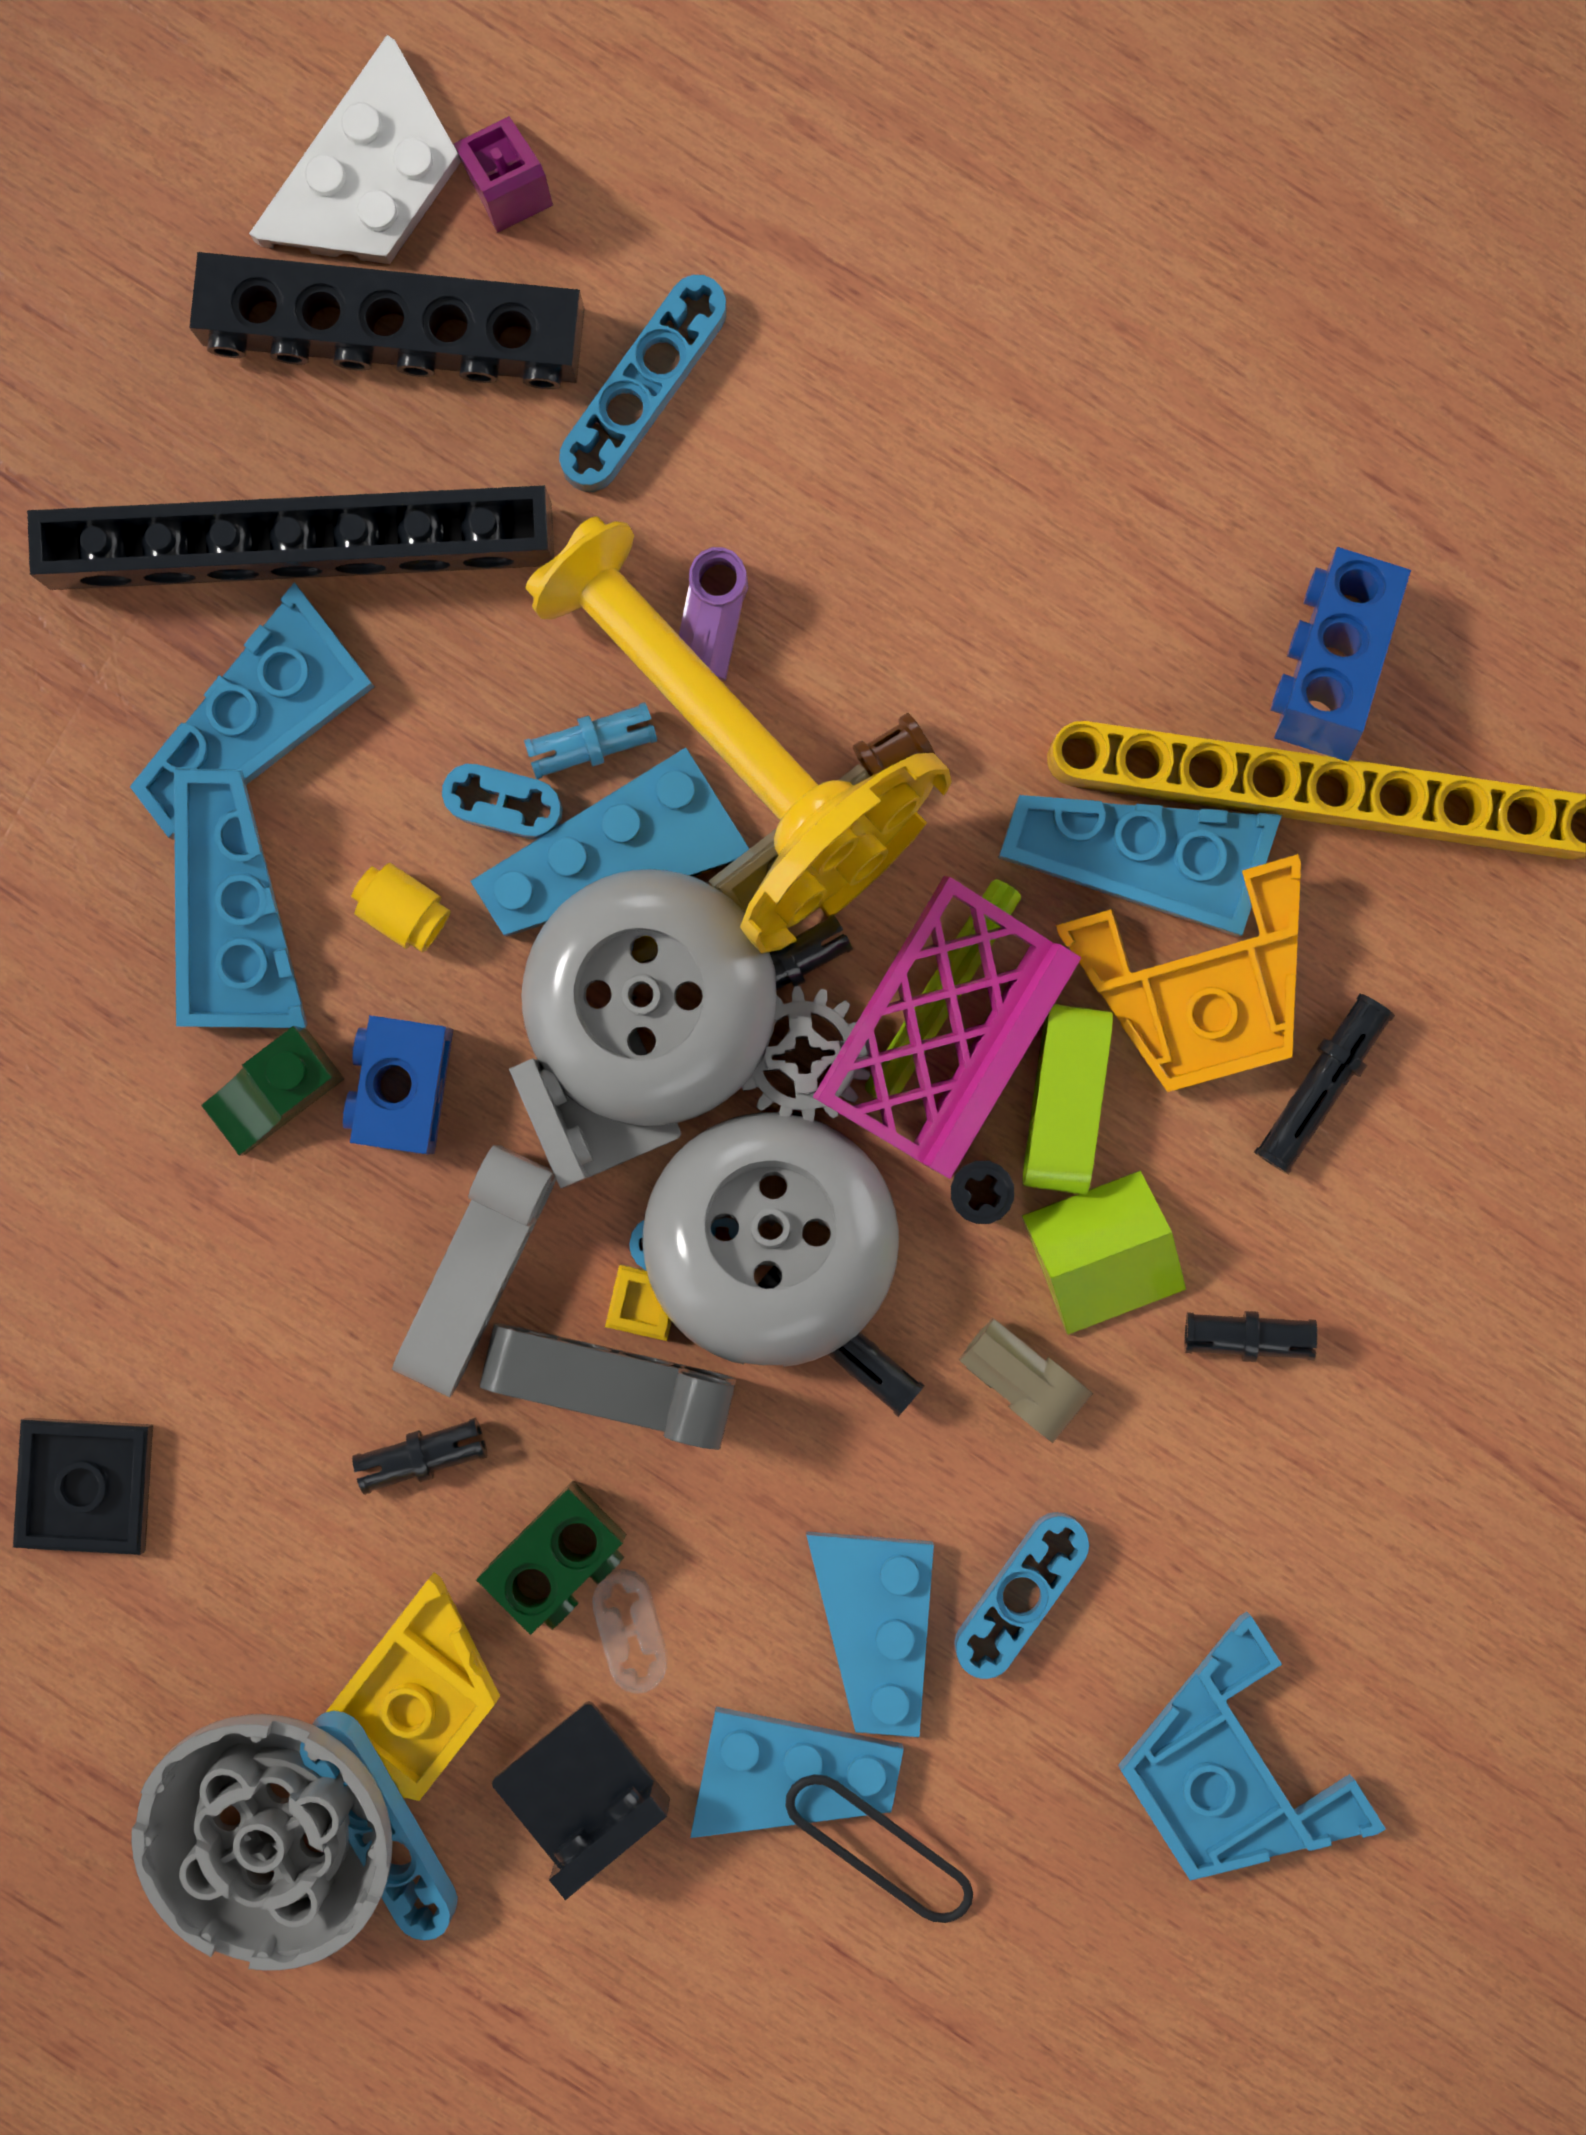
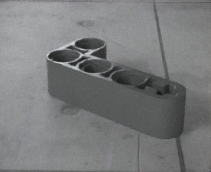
[479,1323,737,1450]

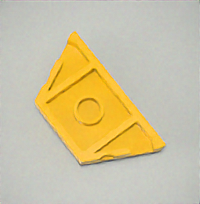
[326,1572,500,1801]

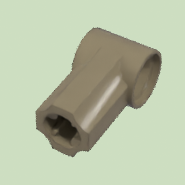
[959,1318,1093,1443]

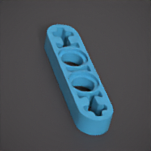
[559,275,726,492]
[300,1711,458,1941]

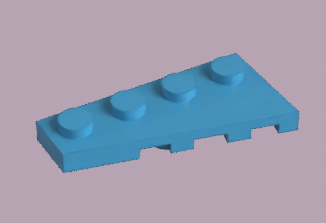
[130,582,375,840]
[470,747,749,937]
[174,768,307,1028]
[998,795,1282,937]

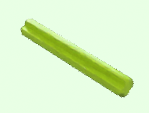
[865,879,1021,1099]

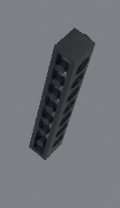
[27,485,554,590]

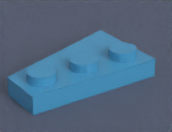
[806,1531,934,1737]
[690,1706,904,1838]

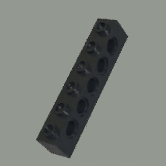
[189,252,584,389]

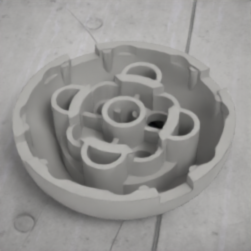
[521,869,777,1126]
[643,1112,899,1367]
[131,1714,393,1970]

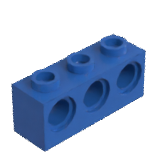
[1270,547,1411,762]

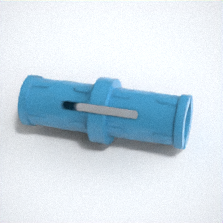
[524,702,657,780]

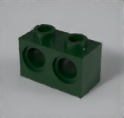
[476,1481,627,1635]

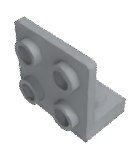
[509,1029,681,1188]

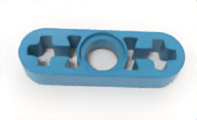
[954,1512,1089,1679]

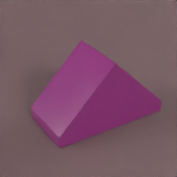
[453,116,553,233]

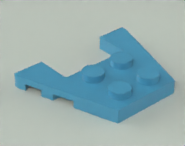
[1118,1611,1386,1881]

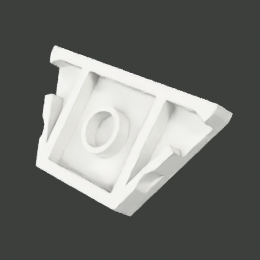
[249,35,461,264]

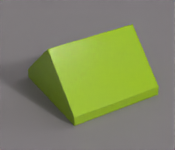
[1021,1171,1186,1335]

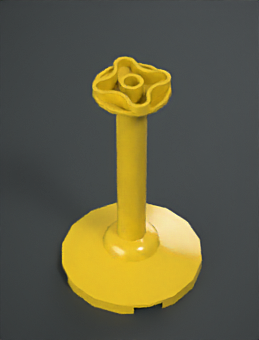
[526,516,952,954]

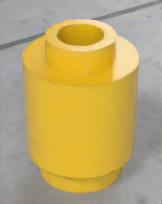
[351,863,451,953]

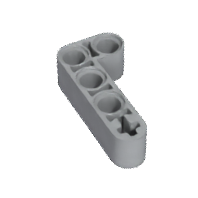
[392,1145,556,1398]

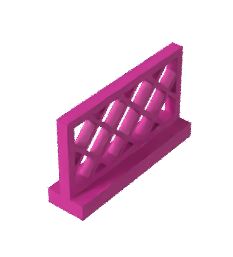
[813,876,1081,1179]

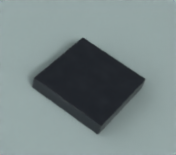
[13,1418,153,1555]

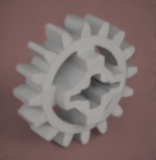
[742,986,870,1122]

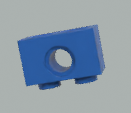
[343,1015,454,1154]

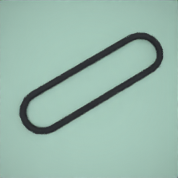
[785,1774,973,1923]

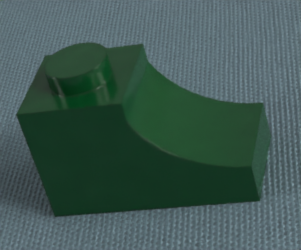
[201,1026,344,1156]

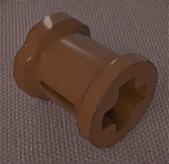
[853,713,935,777]

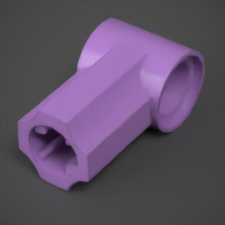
[679,547,748,681]

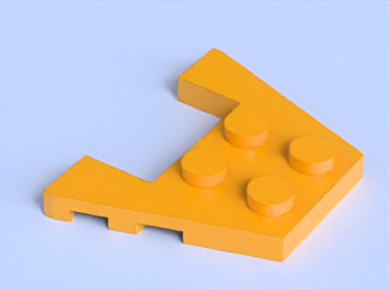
[1056,854,1301,1092]

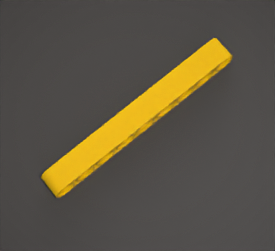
[1047,721,1586,859]

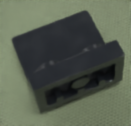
[492,1701,670,1900]

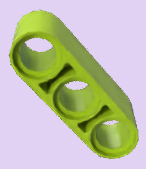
[1022,1004,1113,1195]

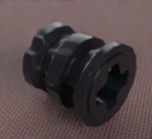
[950,1161,1014,1224]

